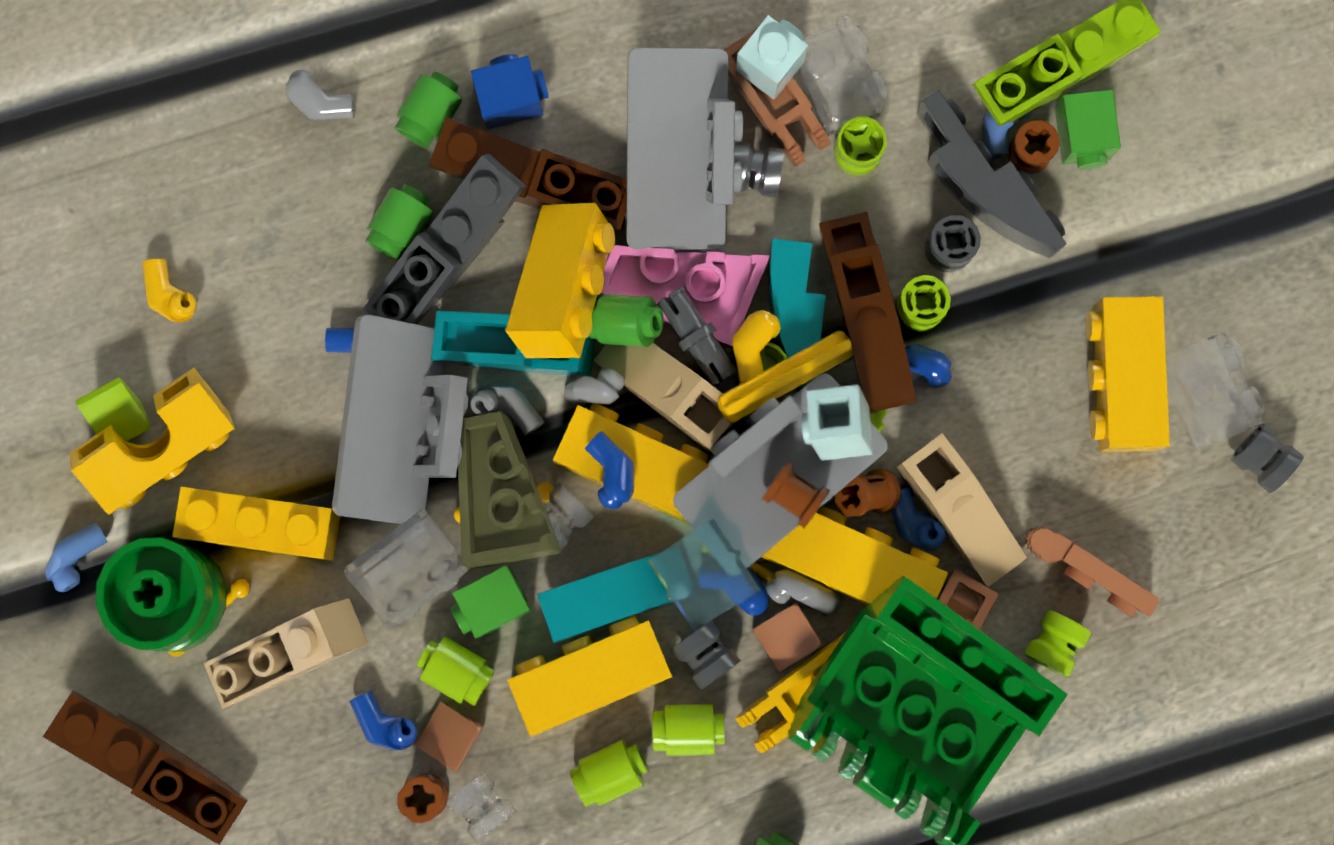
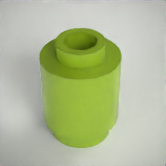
[416,636,495,706]
[652,704,724,756]
[570,739,649,807]

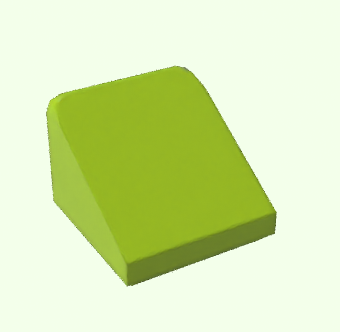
[75,377,151,441]

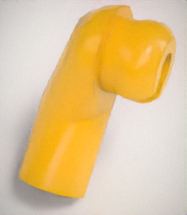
[142,259,197,323]
[732,310,780,383]

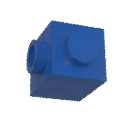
[471,54,549,130]

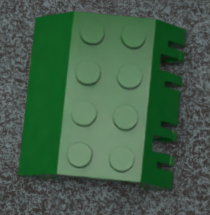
[788,575,1068,845]

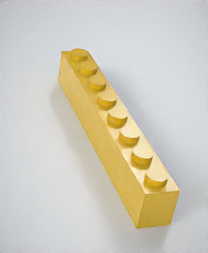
[553,404,948,606]

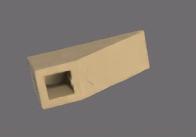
[593,343,735,454]
[895,433,1027,587]
[203,598,368,709]

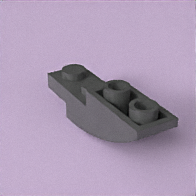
[917,90,1067,258]
[363,154,526,324]

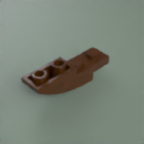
[428,117,626,230]
[819,212,917,413]
[42,690,248,845]

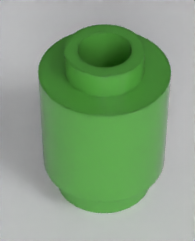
[394,71,463,149]
[365,184,434,261]
[589,294,663,347]

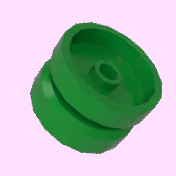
[96,538,227,652]

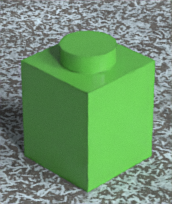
[1055,89,1121,169]
[450,565,533,639]

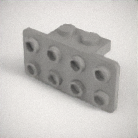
[626,48,743,250]
[332,315,468,526]
[673,373,888,574]

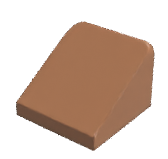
[752,602,823,672]
[415,701,484,772]

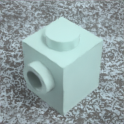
[735,15,808,100]
[802,385,872,461]

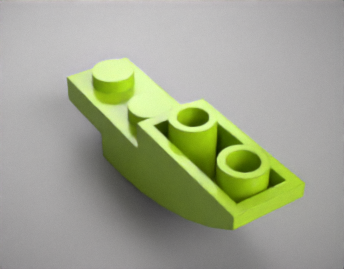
[973,0,1161,127]

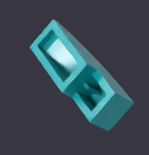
[768,238,826,392]
[431,311,595,377]
[537,545,698,643]

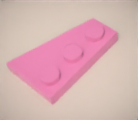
[599,245,770,349]

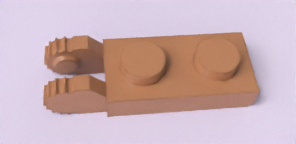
[724,28,831,167]
[1025,526,1159,618]

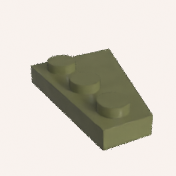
[458,411,562,569]

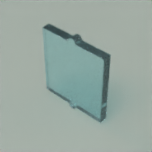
[648,519,760,631]

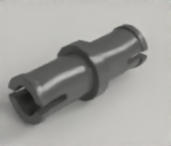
[657,286,738,387]

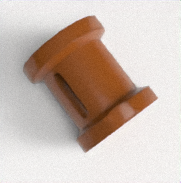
[1008,120,1060,174]
[762,461,830,528]
[835,468,900,517]
[397,773,448,823]

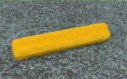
[717,331,853,423]

